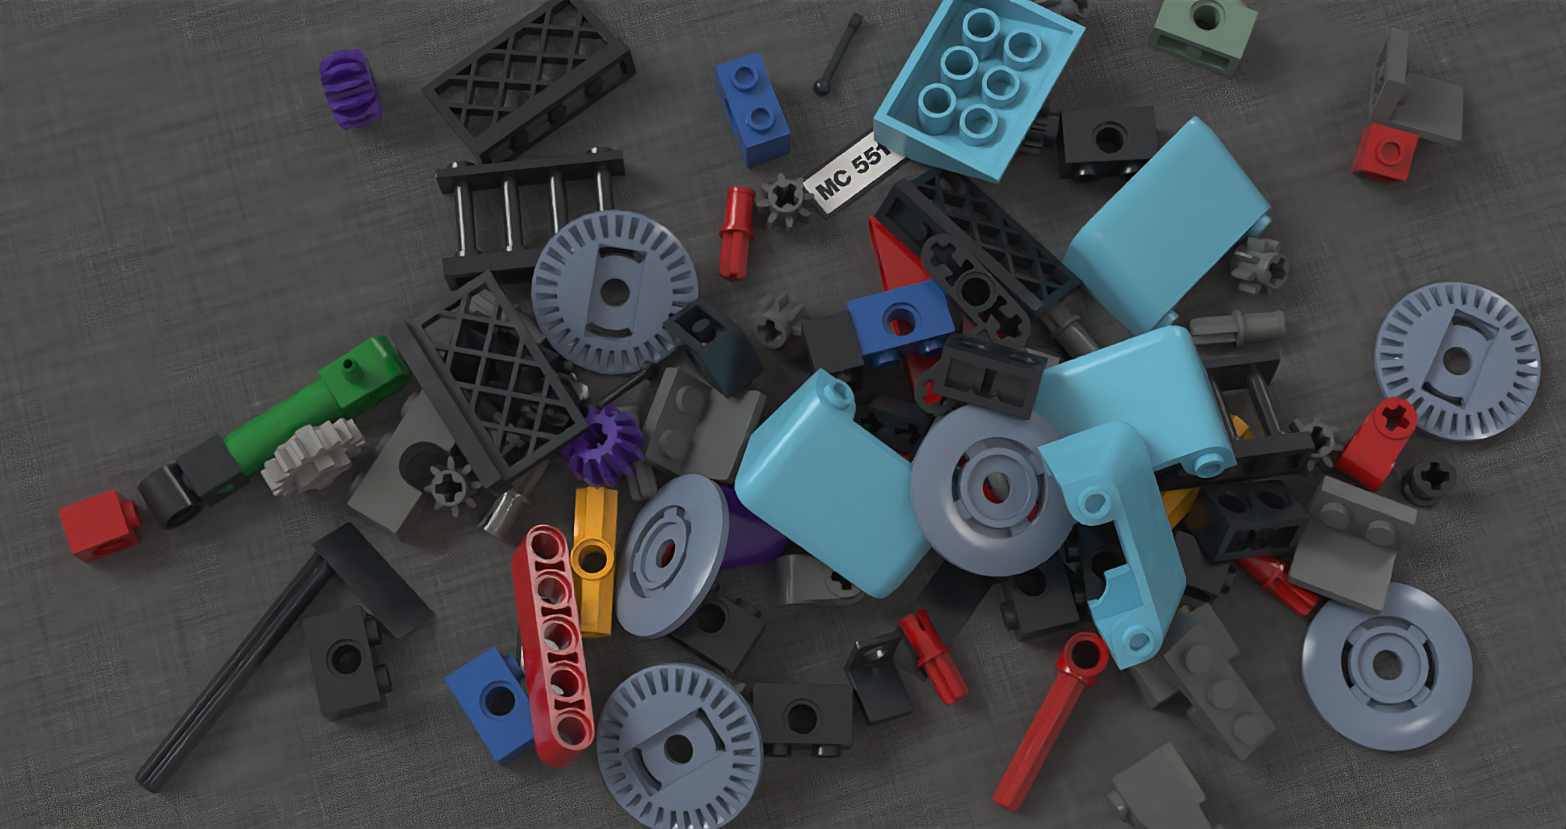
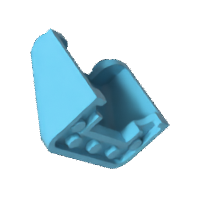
[1062,116,1272,336]
[1034,326,1237,524]
[735,368,961,599]
[1037,421,1186,670]

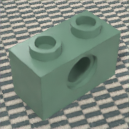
[1146,0,1259,78]

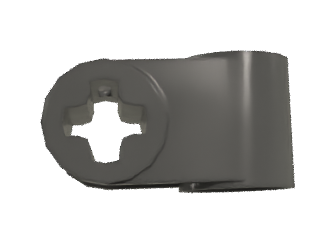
[775,555,866,611]

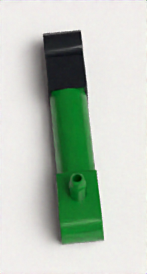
[137,335,412,530]

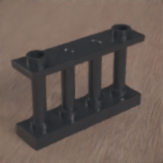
[435,147,635,290]
[1154,351,1315,492]

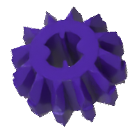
[319,48,384,130]
[560,404,646,490]

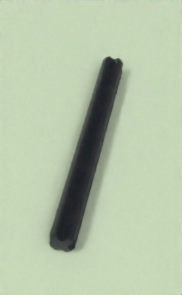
[135,551,335,794]

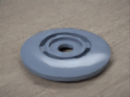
[531,209,699,374]
[1374,282,1541,442]
[910,404,1075,576]
[613,474,729,639]
[1300,582,1473,752]
[596,662,764,829]

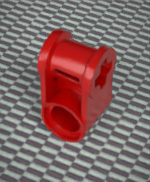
[1333,397,1417,493]

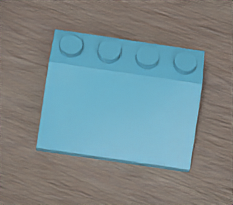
[873,0,1086,184]

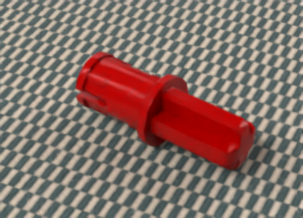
[718,187,756,281]
[1233,556,1319,617]
[898,608,969,706]

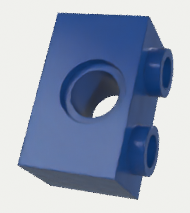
[715,52,791,168]
[845,279,955,371]
[444,646,535,767]

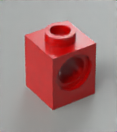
[1350,123,1419,185]
[58,489,143,564]

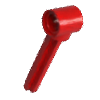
[992,632,1109,812]

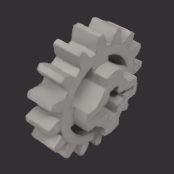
[261,418,366,497]

